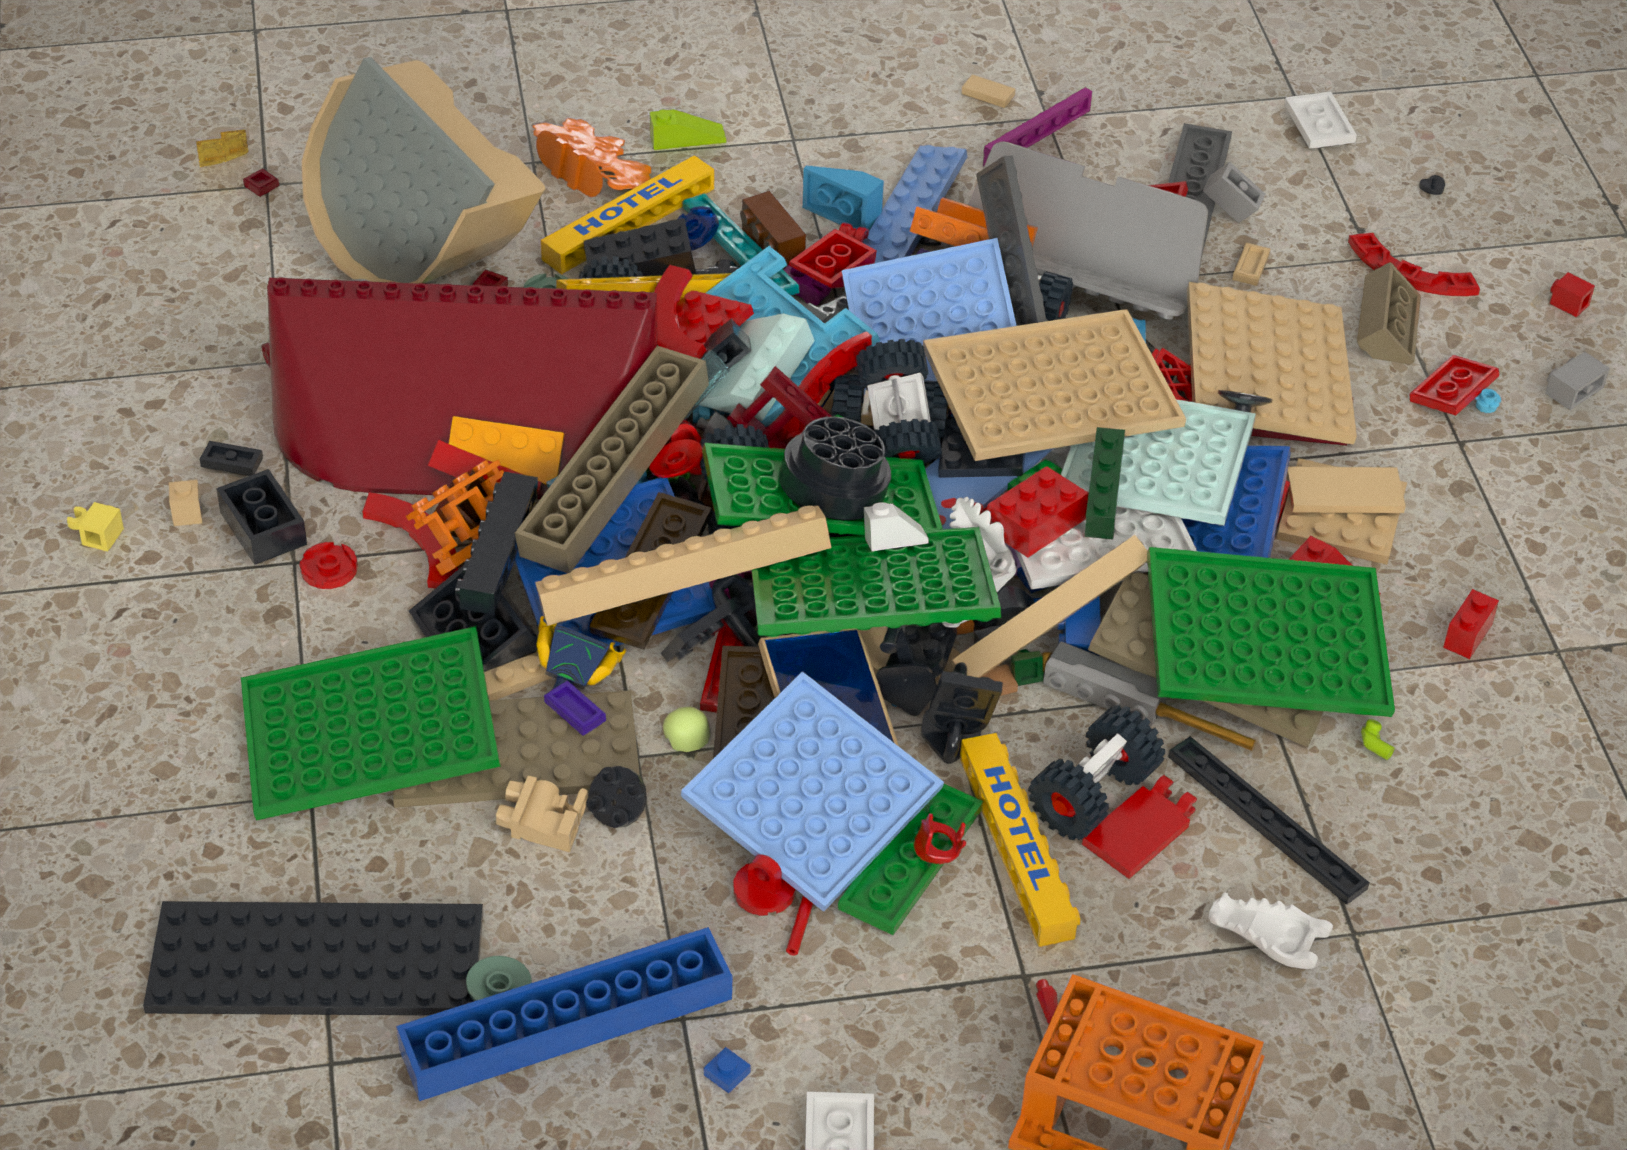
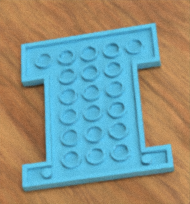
[706,246,880,427]

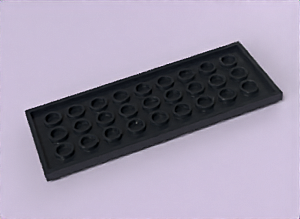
[143,901,483,1016]

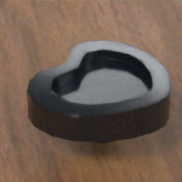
[1419,175,1445,195]

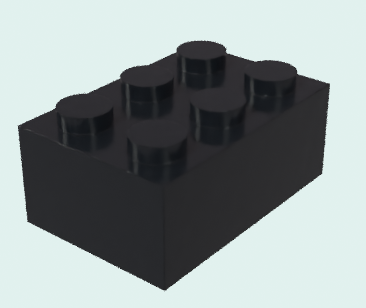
[216,469,307,565]

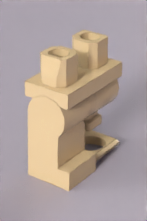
[496,776,588,853]

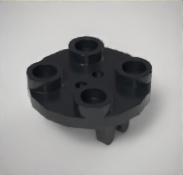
[586,766,647,828]

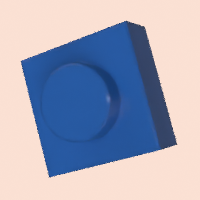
[704,1047,751,1094]

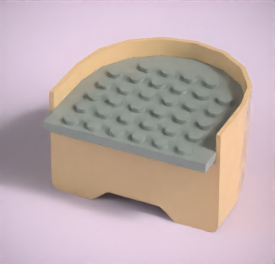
[302,57,545,283]

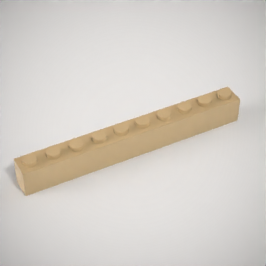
[535,506,831,626]

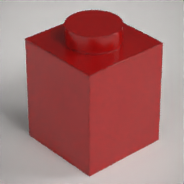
[1550,272,1595,318]

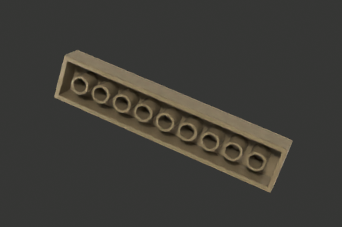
[515,346,709,573]

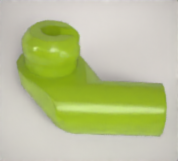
[1361,719,1395,760]

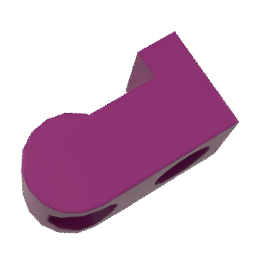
[784,265,831,306]

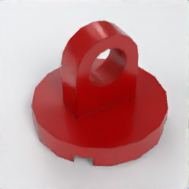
[733,854,796,916]

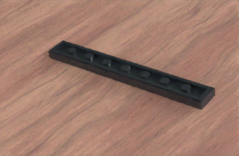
[1168,736,1370,905]

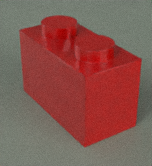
[1443,589,1499,659]

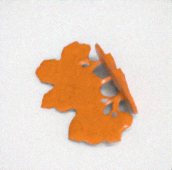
[532,118,651,197]

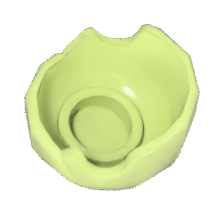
[663,706,711,752]

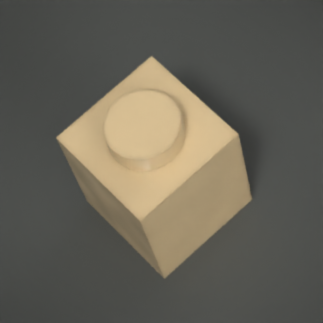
[169,480,202,526]

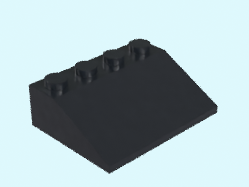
[409,565,538,672]

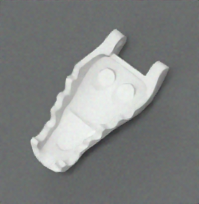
[1208,892,1333,969]

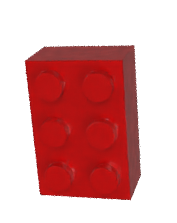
[987,466,1089,558]

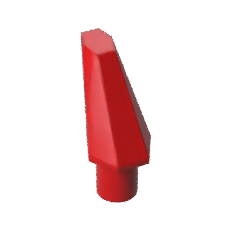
[1036,979,1058,1025]

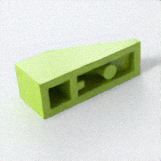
[649,109,726,150]

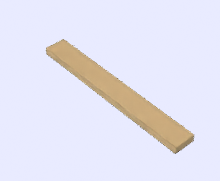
[951,535,1148,678]

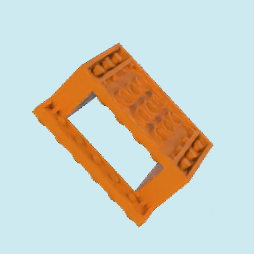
[1008,974,1265,1150]

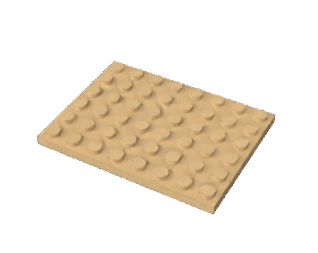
[1187,282,1357,445]
[923,309,1186,461]

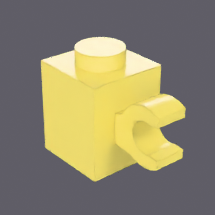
[67,502,124,552]

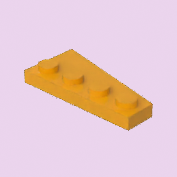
[449,416,565,485]

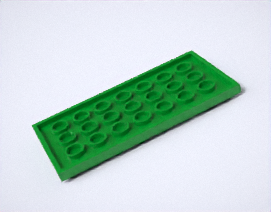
[702,443,943,535]

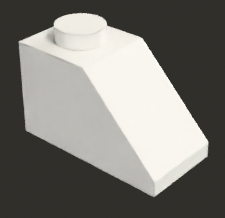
[864,503,928,551]

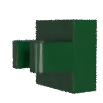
[1011,649,1043,686]

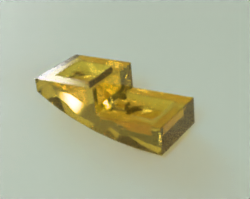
[196,129,249,167]

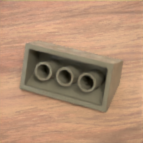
[1357,262,1421,364]

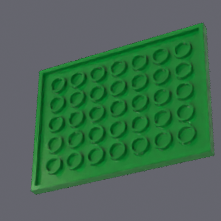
[751,527,1001,637]
[1147,547,1395,717]
[241,626,501,821]

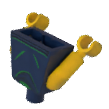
[536,616,626,690]

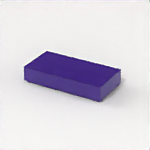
[544,680,606,736]

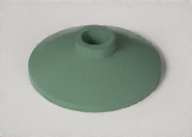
[466,956,532,1001]

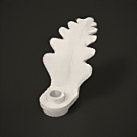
[949,497,1017,580]

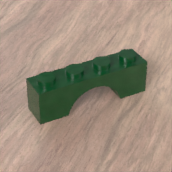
[1085,427,1125,540]

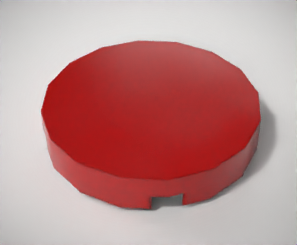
[299,542,358,589]

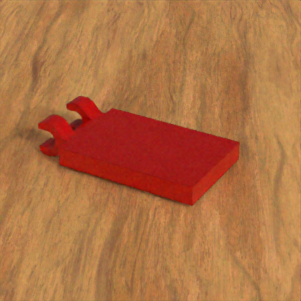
[1082,775,1197,879]

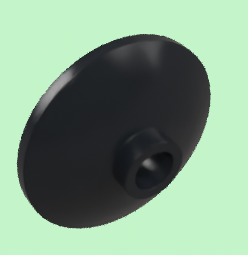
[1218,390,1273,412]

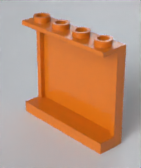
[910,197,1038,246]

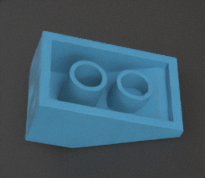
[802,165,884,231]

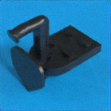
[661,574,761,663]
[876,623,958,716]
[921,662,1003,764]

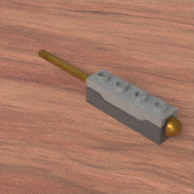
[1042,641,1256,751]

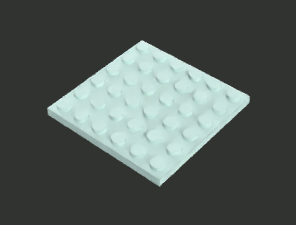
[1061,399,1256,525]

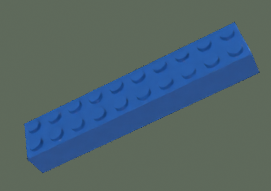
[396,927,733,1101]

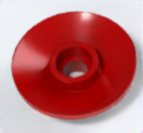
[649,439,703,478]

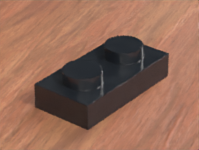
[199,441,263,476]

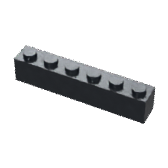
[455,472,538,615]

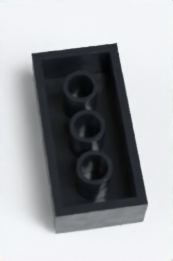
[583,218,697,277]

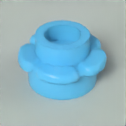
[1475,389,1501,413]

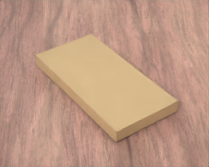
[1286,467,1406,513]

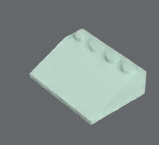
[695,314,815,421]

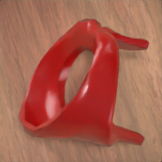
[914,813,966,864]

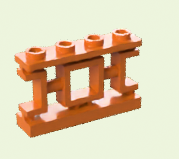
[406,459,504,575]

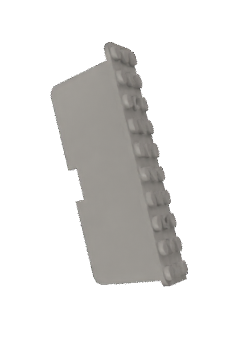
[940,142,1208,319]

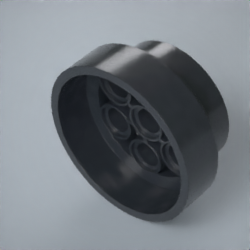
[779,417,891,520]

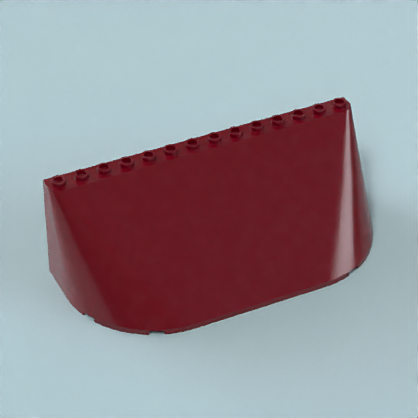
[267,277,658,499]

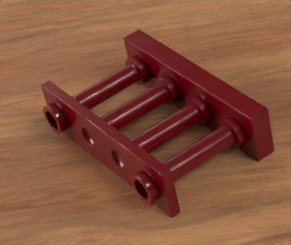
[727,366,832,449]

